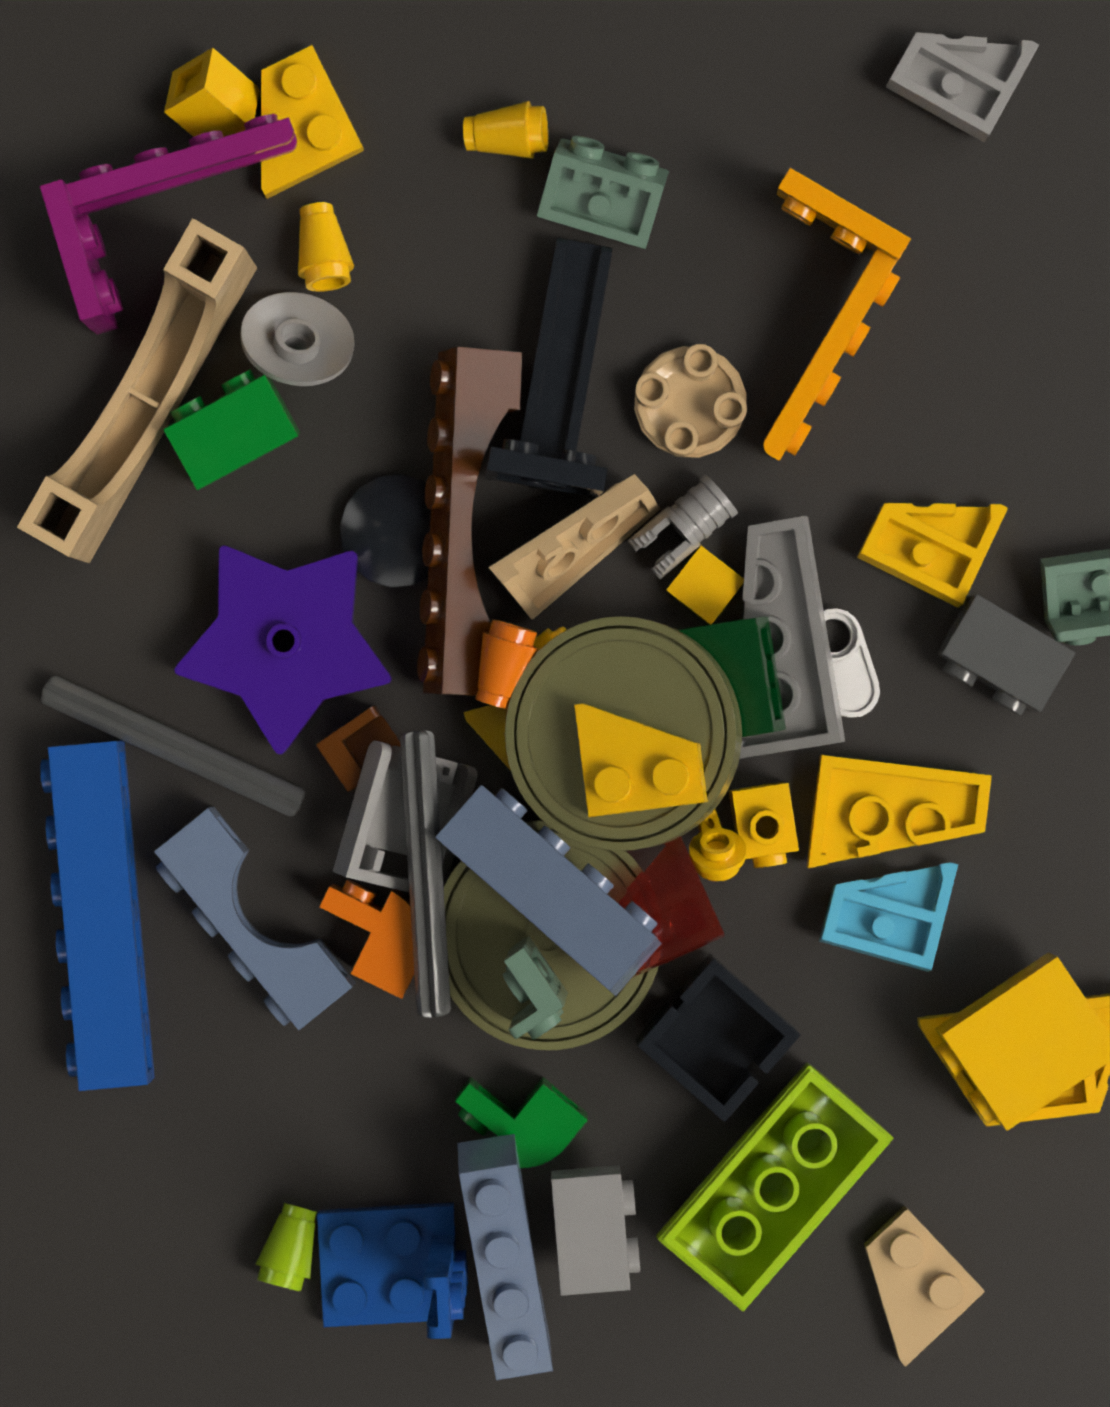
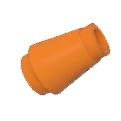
[475,620,538,709]

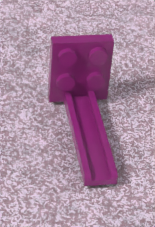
[40,114,297,335]

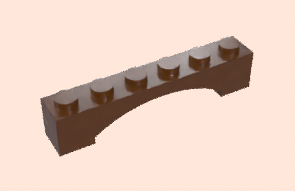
[417,347,522,696]

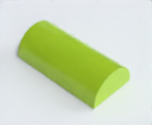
[656,1062,894,1312]

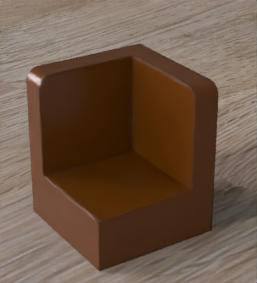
[316,706,400,792]

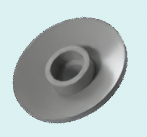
[240,292,355,386]

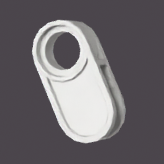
[824,608,880,718]

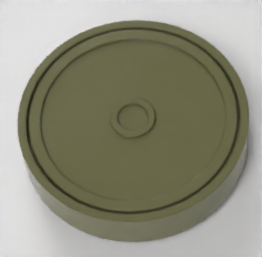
[505,616,742,851]
[444,819,663,1050]

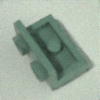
[1040,549,1110,645]

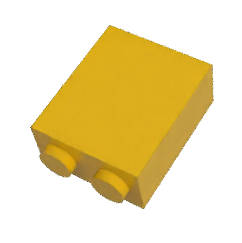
[935,952,1110,1131]

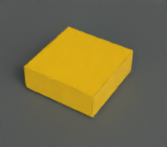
[666,546,744,625]

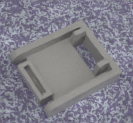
[333,741,477,892]

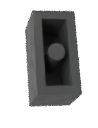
[935,594,1076,716]

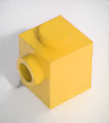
[728,781,799,868]

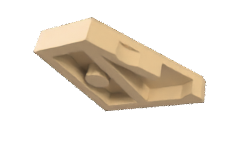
[864,1205,985,1367]

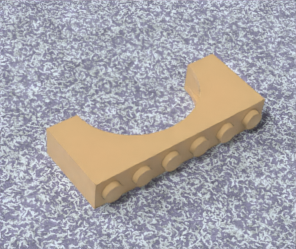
[17,218,257,563]

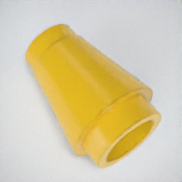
[463,101,548,158]
[298,202,354,292]

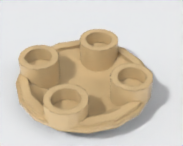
[634,344,747,458]

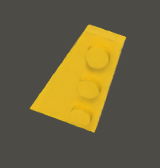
[806,755,992,868]

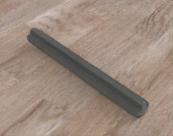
[40,676,305,816]
[400,730,451,1017]

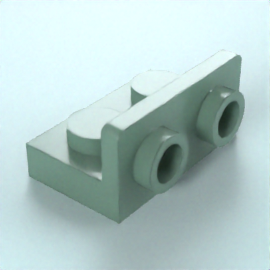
[537,136,669,249]
[502,936,568,1040]

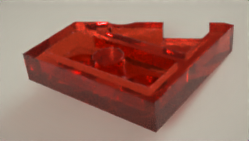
[618,837,725,978]

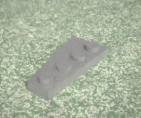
[739,516,845,759]

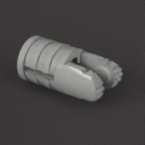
[627,474,738,579]

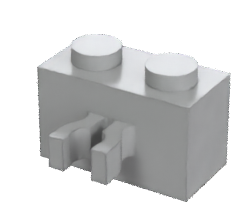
[551,1165,640,1296]

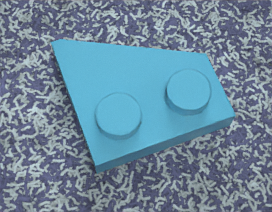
[819,862,958,972]

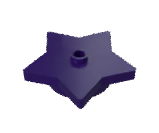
[174,545,392,754]

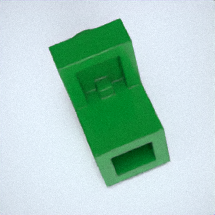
[455,1077,588,1168]

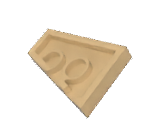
[489,474,660,620]

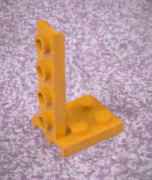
[763,168,911,461]

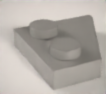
[886,32,1039,143]

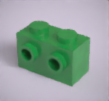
[163,369,300,490]

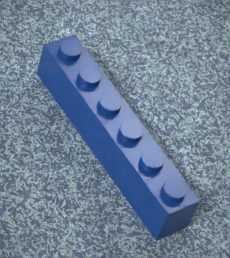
[40,741,155,1091]

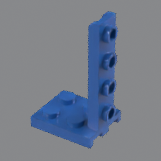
[317,1202,468,1339]

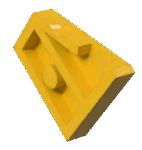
[261,45,364,199]
[857,503,1008,608]
[574,704,708,817]

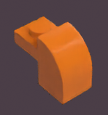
[320,880,414,999]

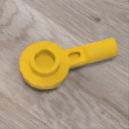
[689,808,746,881]

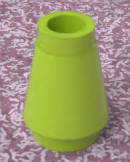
[256,1203,317,1291]

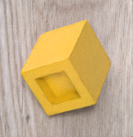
[164,47,260,137]

